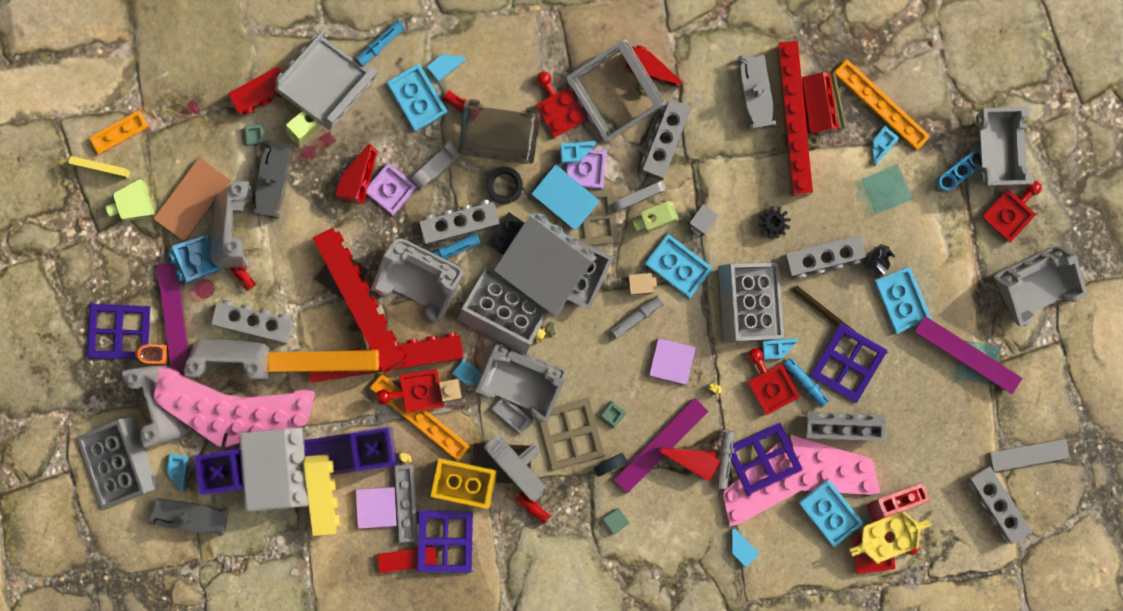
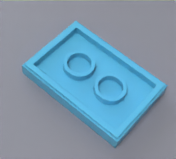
[386,64,448,132]
[532,165,600,231]
[644,234,713,299]
[874,267,932,334]
[798,478,864,547]

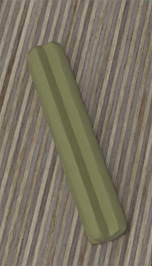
[830,73,846,129]

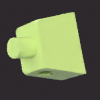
[286,111,322,148]
[106,179,155,221]
[633,201,679,231]

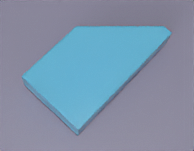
[427,55,466,82]
[872,126,899,165]
[560,141,596,163]
[762,338,798,360]
[452,359,483,386]
[167,454,189,492]
[732,528,760,567]

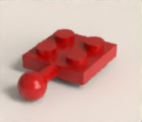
[536,71,588,138]
[981,180,1042,243]
[748,348,800,415]
[376,369,444,414]
[851,531,919,574]

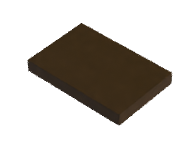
[473,443,531,484]

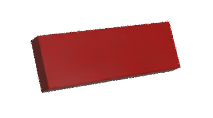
[377,546,438,573]

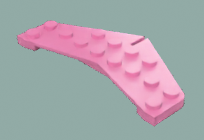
[154,367,314,448]
[723,435,880,526]

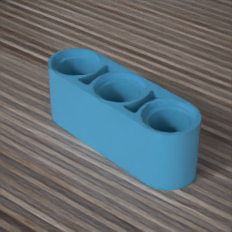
[936,150,981,192]

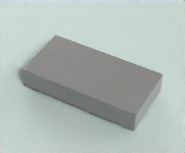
[491,398,533,434]

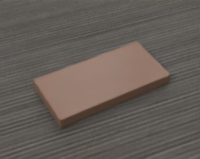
[154,158,231,242]

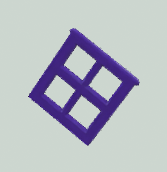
[87,302,151,360]
[810,323,888,403]
[731,423,803,496]
[416,510,473,573]

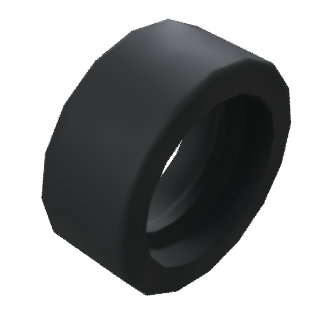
[487,167,523,204]

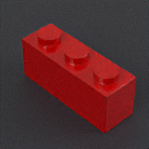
[228,66,283,116]
[802,72,839,134]

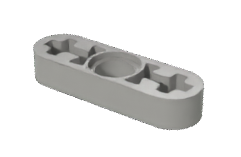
[612,181,667,212]

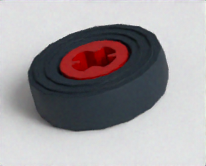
[593,453,627,477]

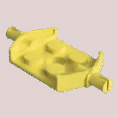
[849,511,932,564]

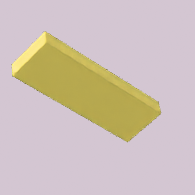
[69,156,130,178]

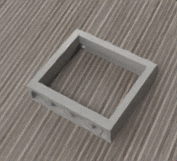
[566,40,667,142]

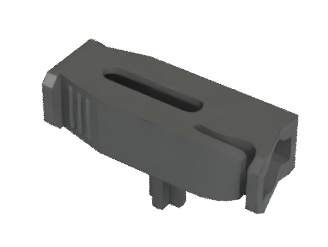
[252,140,292,218]
[149,498,229,535]

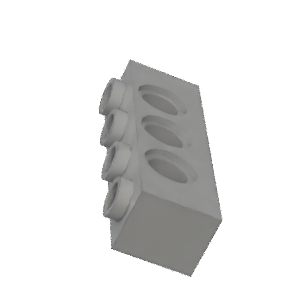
[640,99,691,180]
[420,200,500,245]
[784,235,866,279]
[211,300,294,344]
[805,412,886,441]
[967,466,1032,544]

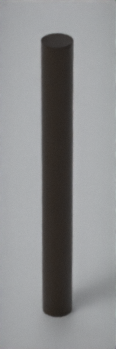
[793,285,856,332]

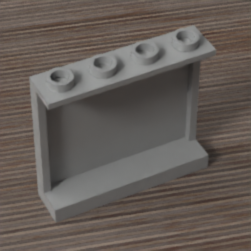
[275,30,378,131]
[494,212,597,316]

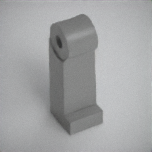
[411,141,462,190]

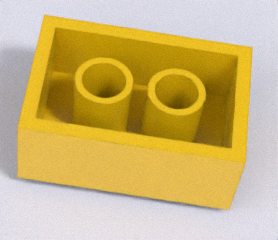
[431,458,498,509]

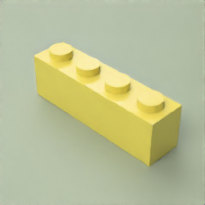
[304,454,340,536]

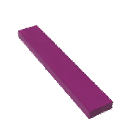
[157,263,190,377]
[914,316,1023,394]
[614,398,709,493]

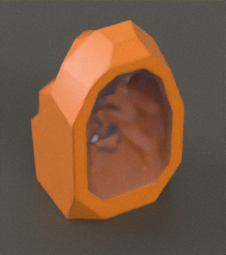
[135,344,167,364]

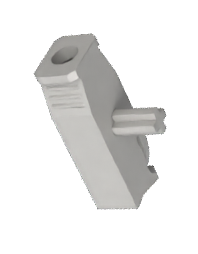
[737,55,776,131]
[484,434,548,502]

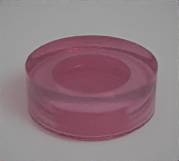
[195,279,215,299]

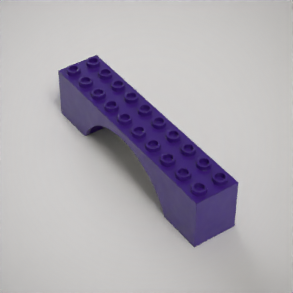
[194,427,398,495]

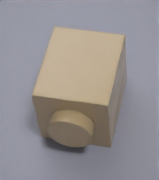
[628,273,657,295]
[439,379,463,402]

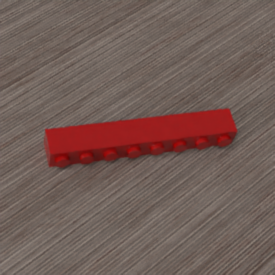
[777,41,813,197]
[313,227,406,374]
[309,332,464,383]

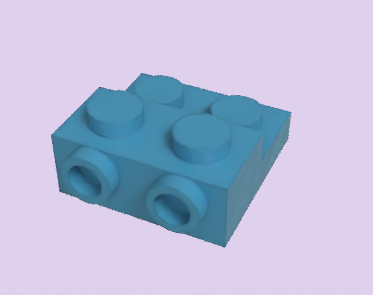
[168,234,222,285]

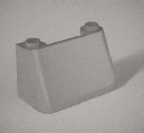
[976,107,1034,187]
[210,181,254,268]
[371,239,464,323]
[994,246,1088,327]
[185,339,270,380]
[476,343,568,422]
[122,364,187,447]

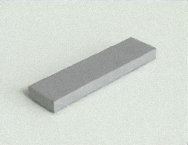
[989,439,1070,472]
[394,464,418,543]

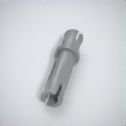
[611,295,664,339]
[715,430,735,489]

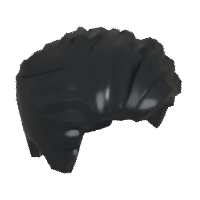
[864,244,895,279]

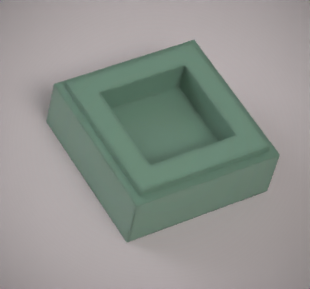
[244,124,266,146]
[600,401,626,428]
[603,508,630,535]

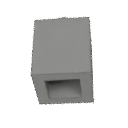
[689,205,718,236]

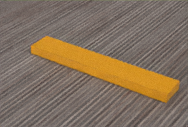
[834,59,930,151]
[268,350,379,372]
[369,373,470,461]

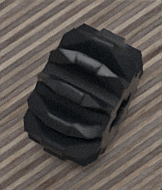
[758,206,791,239]

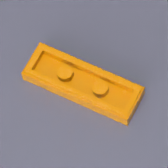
[89,110,149,155]

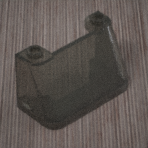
[458,99,541,164]

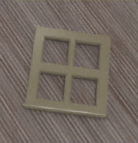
[554,189,619,245]
[540,398,606,470]

